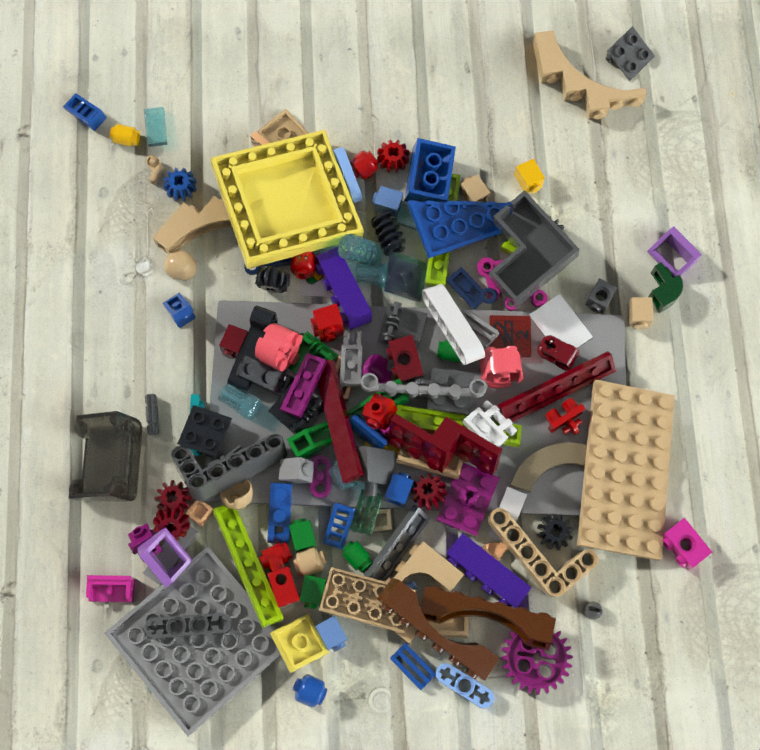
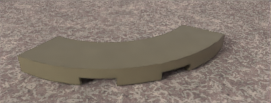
[510,443,587,493]

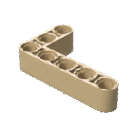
[487,508,598,597]

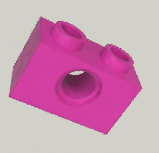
[662,518,713,571]

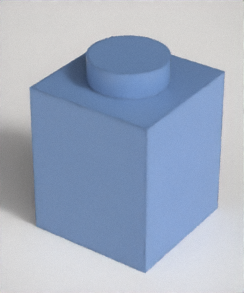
[372,186,403,218]
[316,615,348,652]

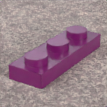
[280,353,327,419]

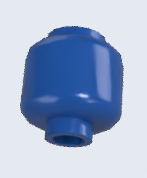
[292,674,327,708]

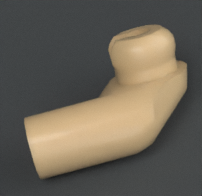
[146,155,164,185]

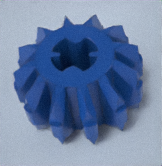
[163,167,197,202]

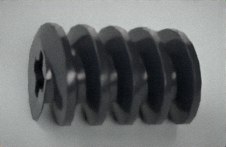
[371,211,406,256]

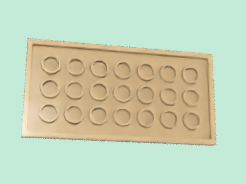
[577,380,675,561]

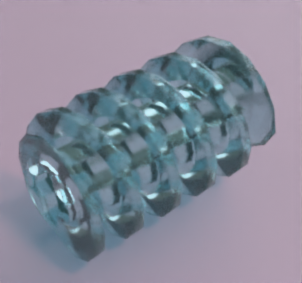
[338,234,382,265]

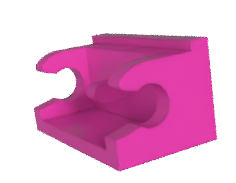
[86,575,135,602]

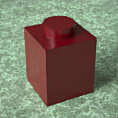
[219,324,248,359]

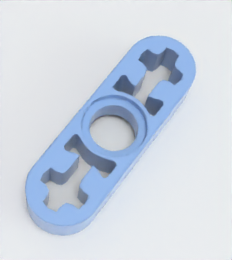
[333,147,362,203]
[435,663,494,708]

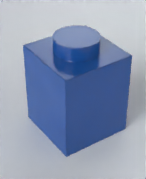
[384,472,414,508]

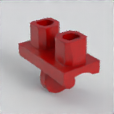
[545,398,585,435]

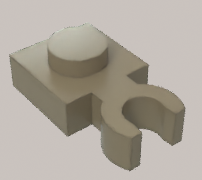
[355,508,393,533]

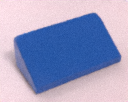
[350,413,388,449]

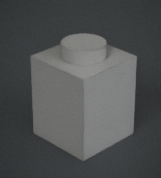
[279,457,314,484]

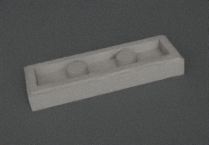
[143,526,199,586]

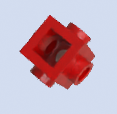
[362,393,398,431]

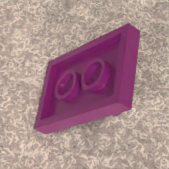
[436,463,500,537]

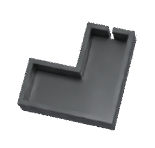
[489,190,580,308]

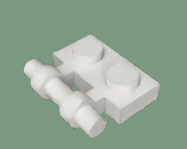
[462,400,517,447]

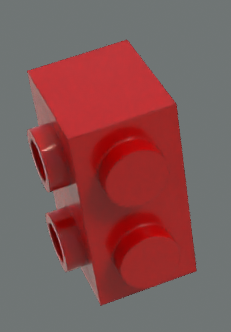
[310,303,344,343]

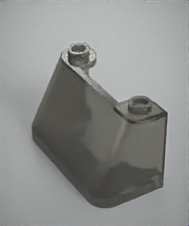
[68,411,142,502]

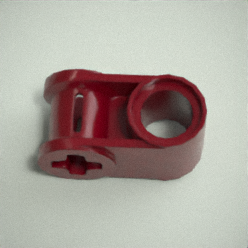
[537,335,580,371]

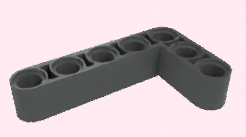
[171,434,287,501]

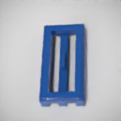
[390,643,436,690]

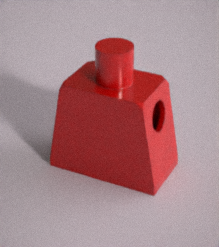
[267,555,300,608]

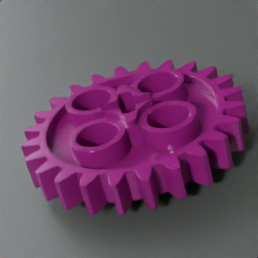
[500,631,573,695]

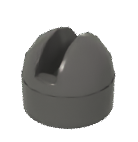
[584,602,603,620]

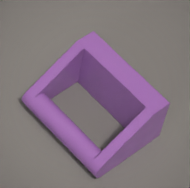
[647,226,702,278]
[137,528,192,587]

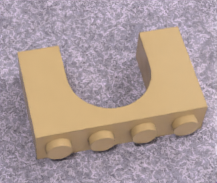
[385,541,464,645]

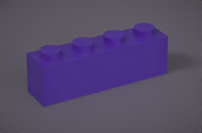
[315,247,372,331]
[446,533,532,608]

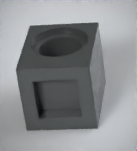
[585,278,617,314]

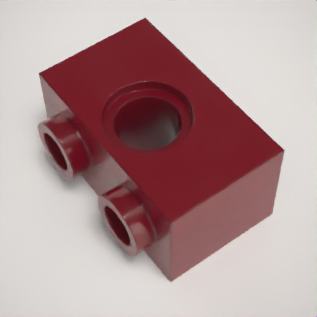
[386,335,424,383]

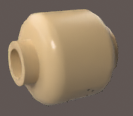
[293,547,327,576]

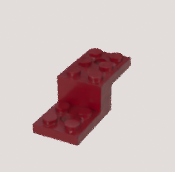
[388,414,502,476]

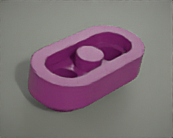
[309,455,332,499]

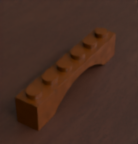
[377,578,500,681]
[420,586,556,651]

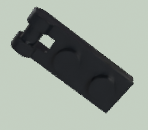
[235,355,295,396]

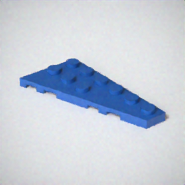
[407,200,512,259]

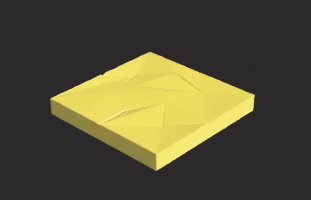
[211,130,364,269]

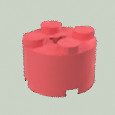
[255,323,303,371]
[479,346,523,389]

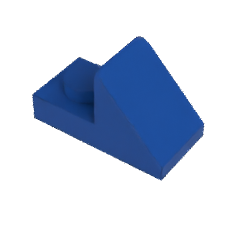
[162,292,196,328]

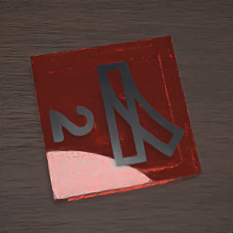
[489,315,531,358]

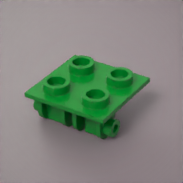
[288,331,339,374]

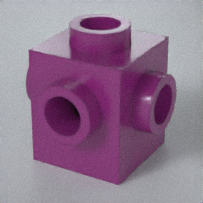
[128,523,162,562]

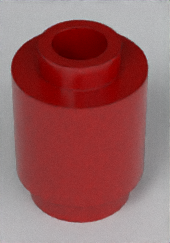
[259,542,293,571]

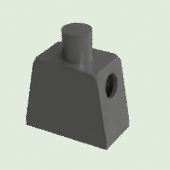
[354,446,396,497]

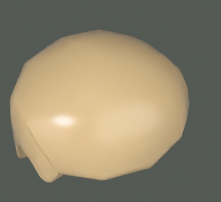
[164,250,197,281]
[220,479,253,509]

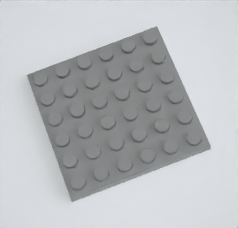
[105,546,281,737]

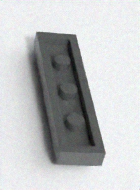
[364,505,431,582]

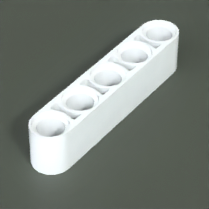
[422,284,485,365]

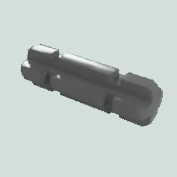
[145,394,159,435]

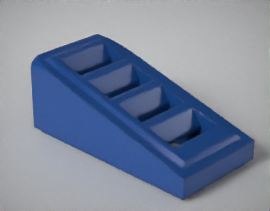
[63,93,106,131]
[323,502,356,549]

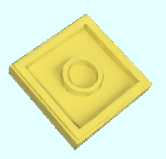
[270,614,329,673]

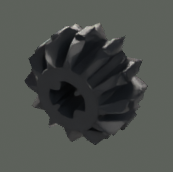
[255,266,290,293]
[537,514,573,551]

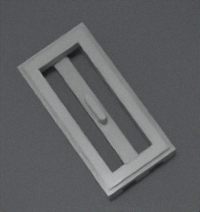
[464,310,499,348]

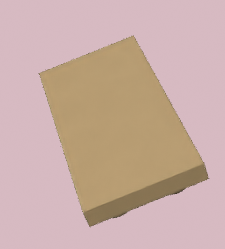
[319,567,416,634]

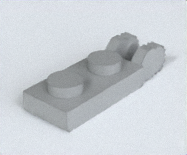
[340,330,363,387]

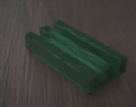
[349,489,383,536]

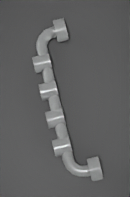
[361,373,487,400]

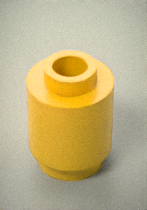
[110,124,140,147]

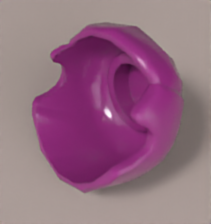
[362,354,392,384]

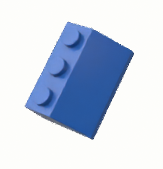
[404,138,456,202]

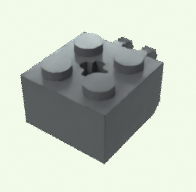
[414,368,474,416]

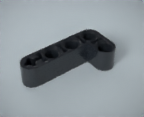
[227,305,278,392]

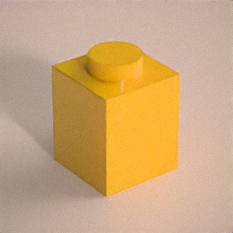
[514,158,545,193]

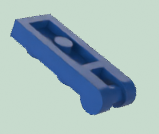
[267,482,293,544]

